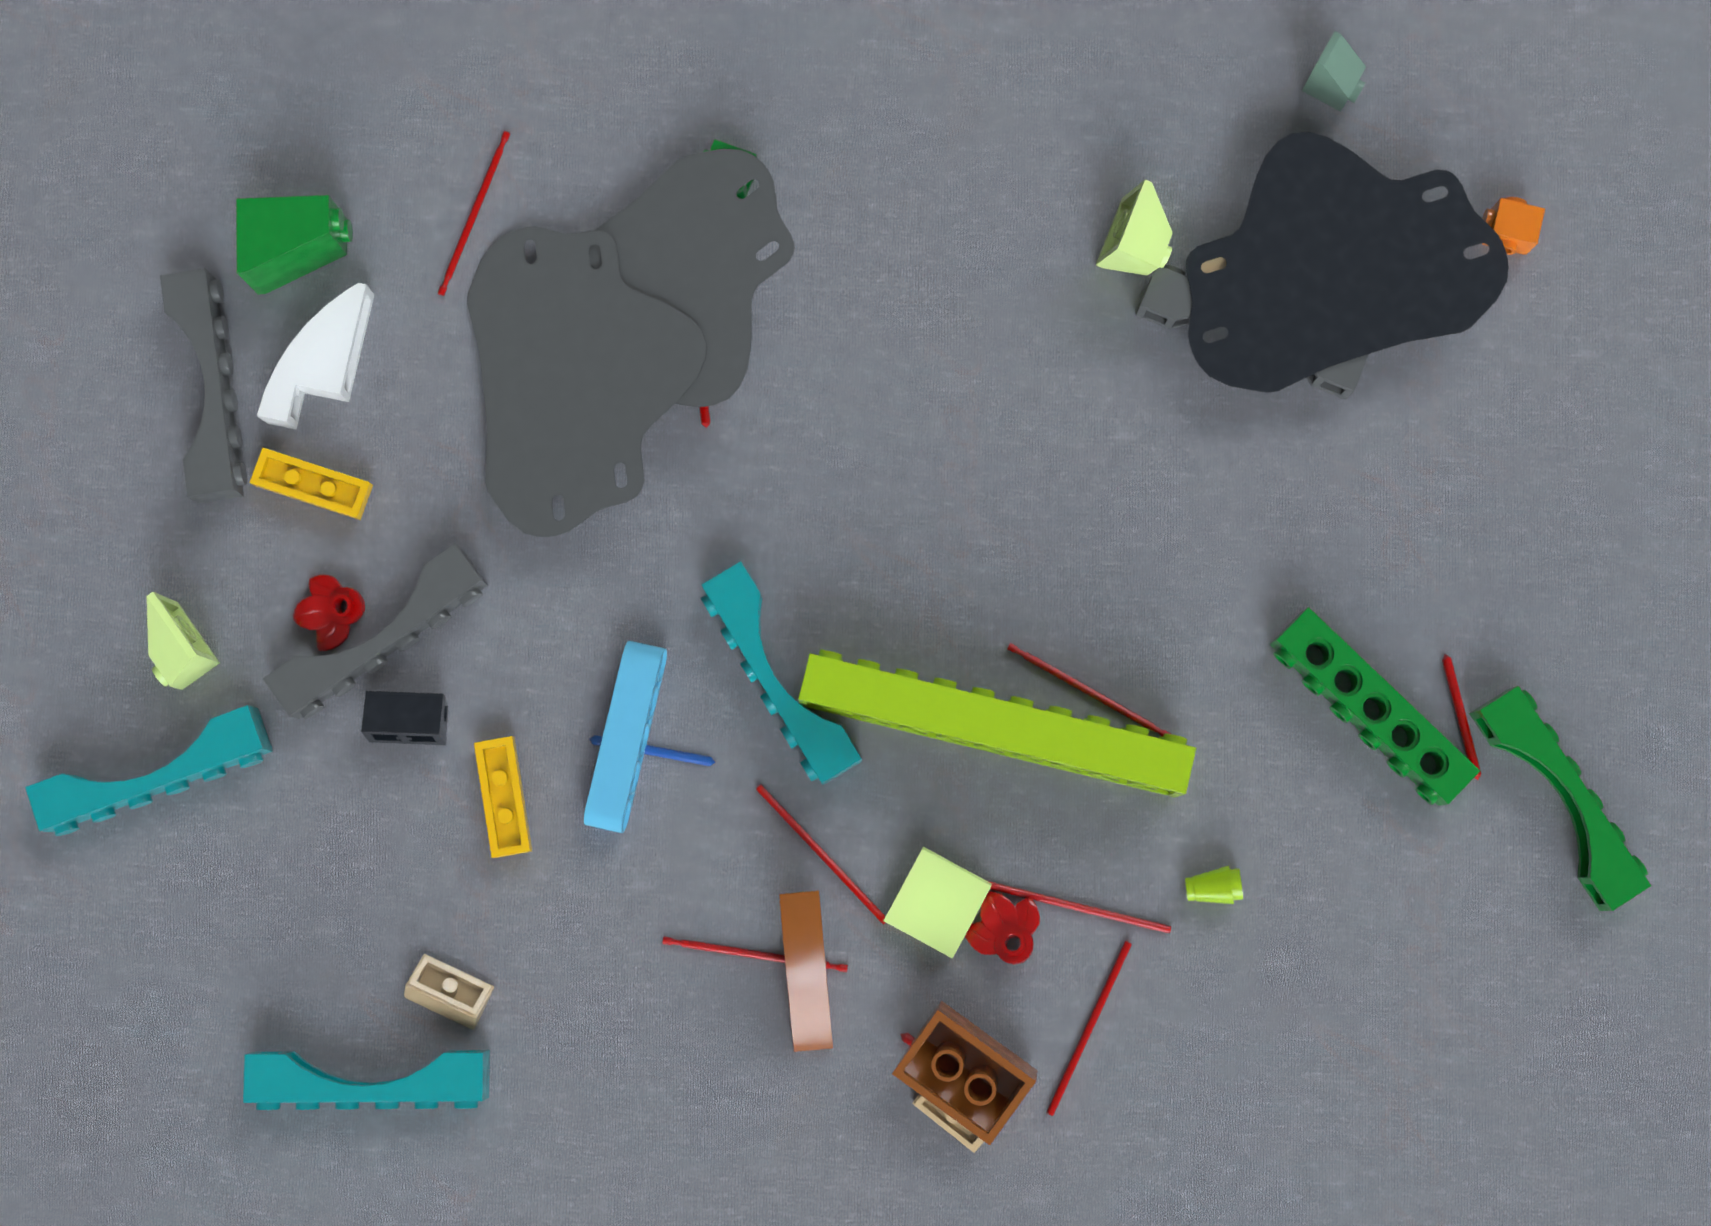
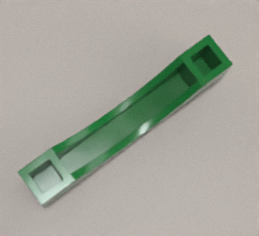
[1469,686,1651,911]

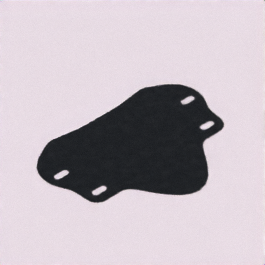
[1186,132,1509,393]

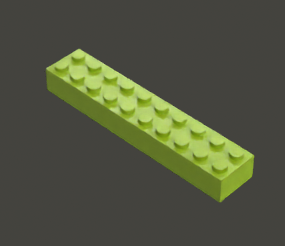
[798,649,1197,798]

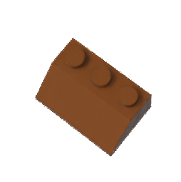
[892,1001,1038,1145]

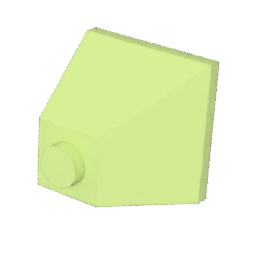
[1096,179,1173,276]
[146,592,220,690]

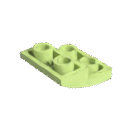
[884,846,992,959]

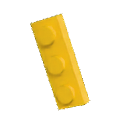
[249,447,373,521]
[474,736,533,858]

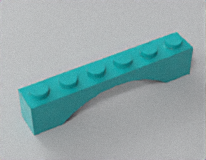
[700,561,862,785]
[25,705,273,836]
[243,1050,490,1110]

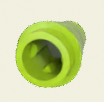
[1185,865,1243,904]

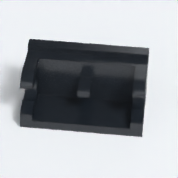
[361,691,448,745]

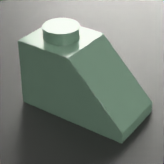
[1301,31,1366,112]

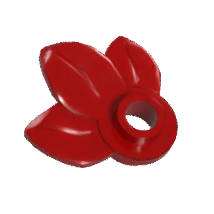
[292,574,365,651]
[965,891,1040,965]

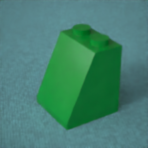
[236,195,353,295]

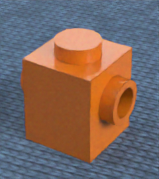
[1482,197,1545,255]

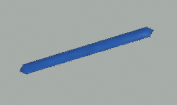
[589,735,716,766]

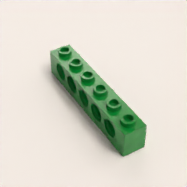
[1270,607,1480,806]

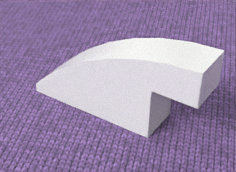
[257,283,374,429]

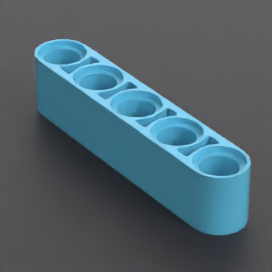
[584,640,667,833]

